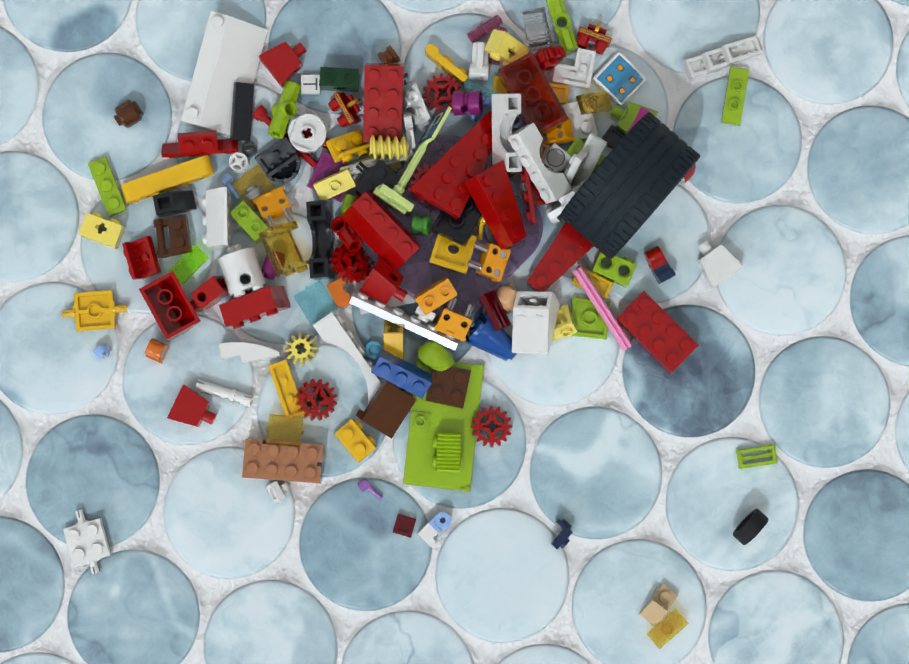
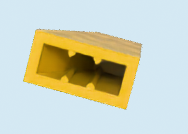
[383,320,404,360]

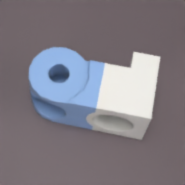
[417,512,451,547]

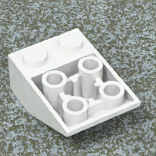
[512,291,560,354]

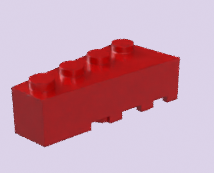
[464,160,527,250]

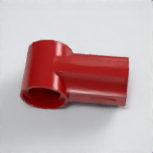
[331,216,363,253]

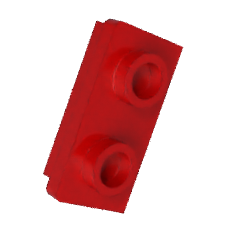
[122,236,161,280]

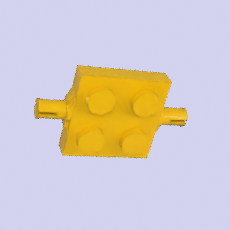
[61,290,128,332]

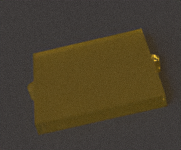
[232,164,277,209]
[266,414,304,447]

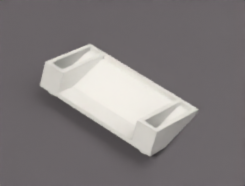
[181,11,268,137]

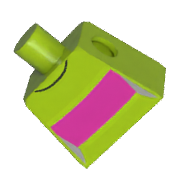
[610,102,658,135]

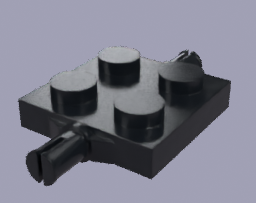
[354,159,409,209]

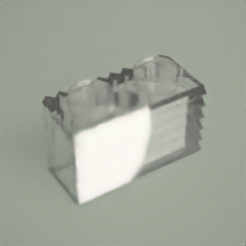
[522,7,555,52]

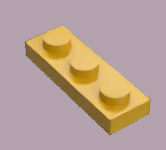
[268,360,305,420]

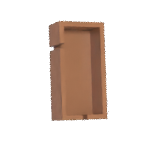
[242,439,324,484]

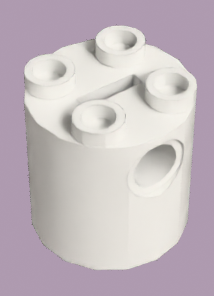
[218,244,266,299]

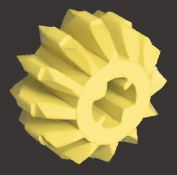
[285,333,318,366]

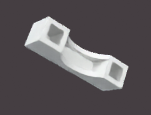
[492,93,522,172]
[507,122,572,204]

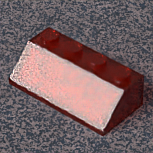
[498,52,569,137]

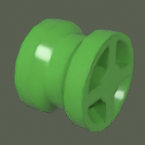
[412,215,432,235]

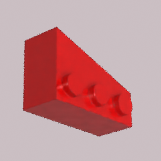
[219,286,291,329]

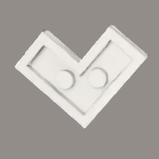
[552,48,596,90]

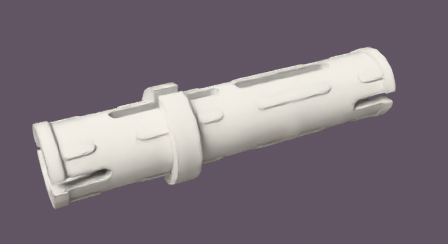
[195,379,254,407]

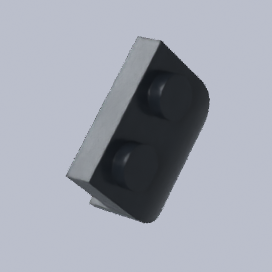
[255,136,301,183]

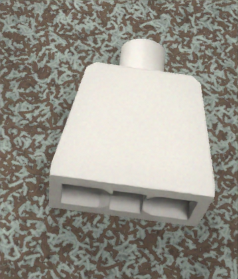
[697,241,743,289]

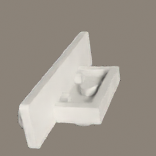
[563,133,607,186]

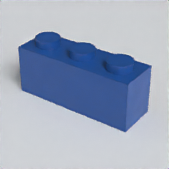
[371,349,432,399]

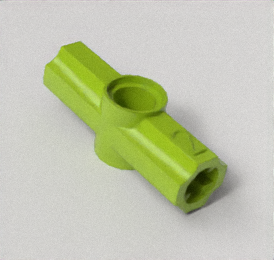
[546,0,578,53]
[268,81,301,139]

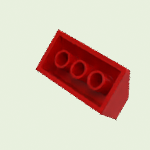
[341,190,422,270]

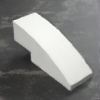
[219,342,281,364]

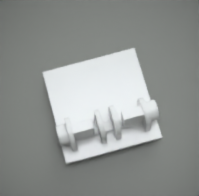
[404,83,431,131]

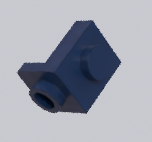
[551,519,573,549]

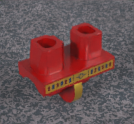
[577,21,612,55]
[328,92,362,127]

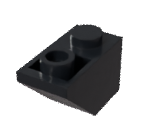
[153,190,197,217]

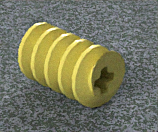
[369,135,409,161]

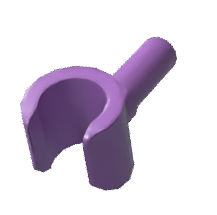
[357,479,383,500]

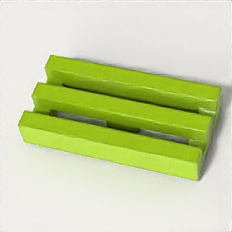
[736,444,778,469]

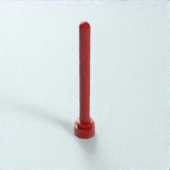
[252,105,317,168]

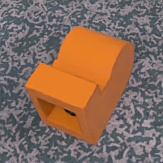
[326,277,351,308]
[145,338,170,364]

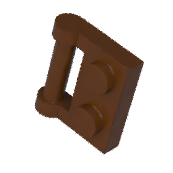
[153,214,192,258]

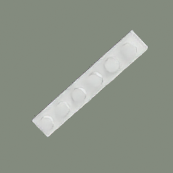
[349,291,459,350]

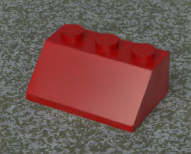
[139,271,201,342]

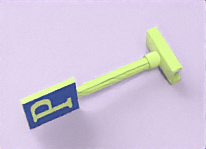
[372,106,452,215]

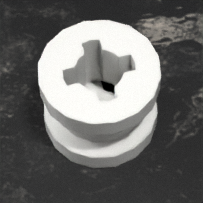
[229,152,249,173]

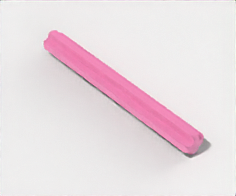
[573,267,632,350]

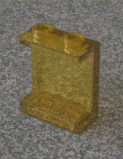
[259,221,309,277]

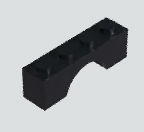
[306,200,335,280]

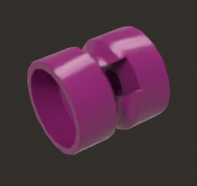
[452,90,483,116]

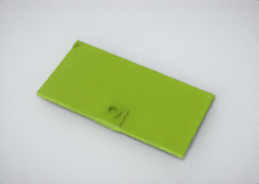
[403,358,484,492]

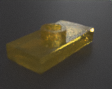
[576,91,612,115]
[646,609,689,649]

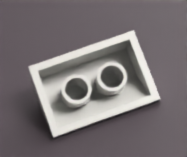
[203,187,232,250]

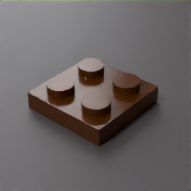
[425,367,471,409]

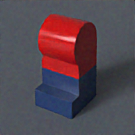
[644,246,676,284]

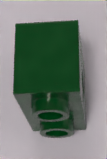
[319,67,359,92]

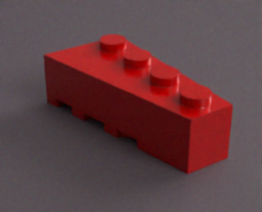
[527,222,594,292]

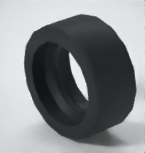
[733,508,768,545]

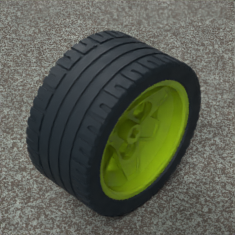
[560,112,700,260]

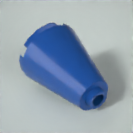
[465,311,517,361]

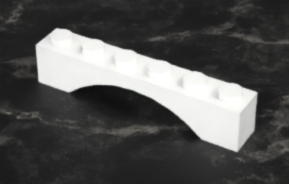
[313,312,382,404]

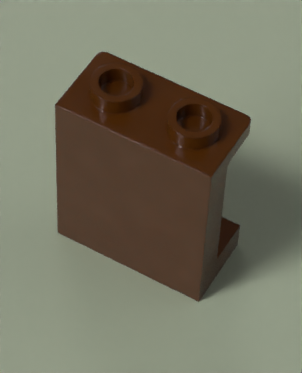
[355,377,416,439]

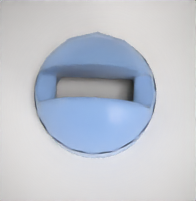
[93,343,110,359]

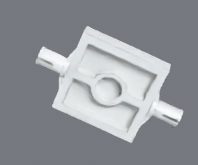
[63,509,111,575]

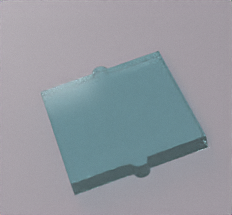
[294,280,338,325]

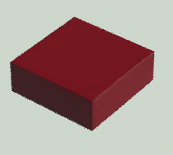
[393,514,416,538]

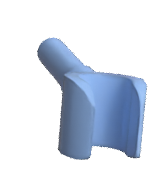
[221,172,239,199]

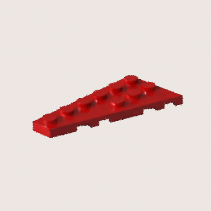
[408,111,492,219]

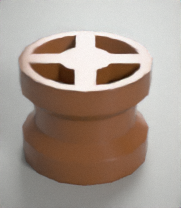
[377,45,400,64]

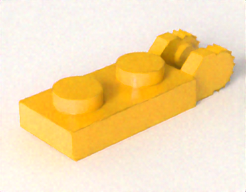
[425,44,469,86]

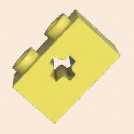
[484,29,530,70]
[79,212,126,249]

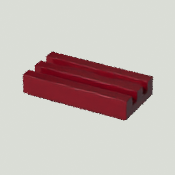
[479,290,511,331]

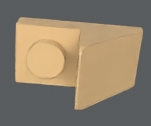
[639,583,679,626]

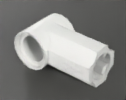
[469,42,489,81]

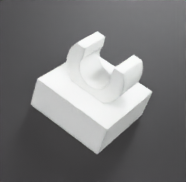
[266,481,290,504]

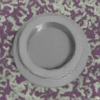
[244,184,262,201]

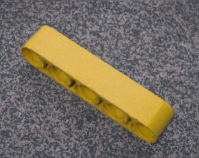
[121,155,215,204]

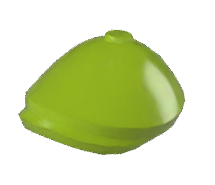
[417,341,454,371]

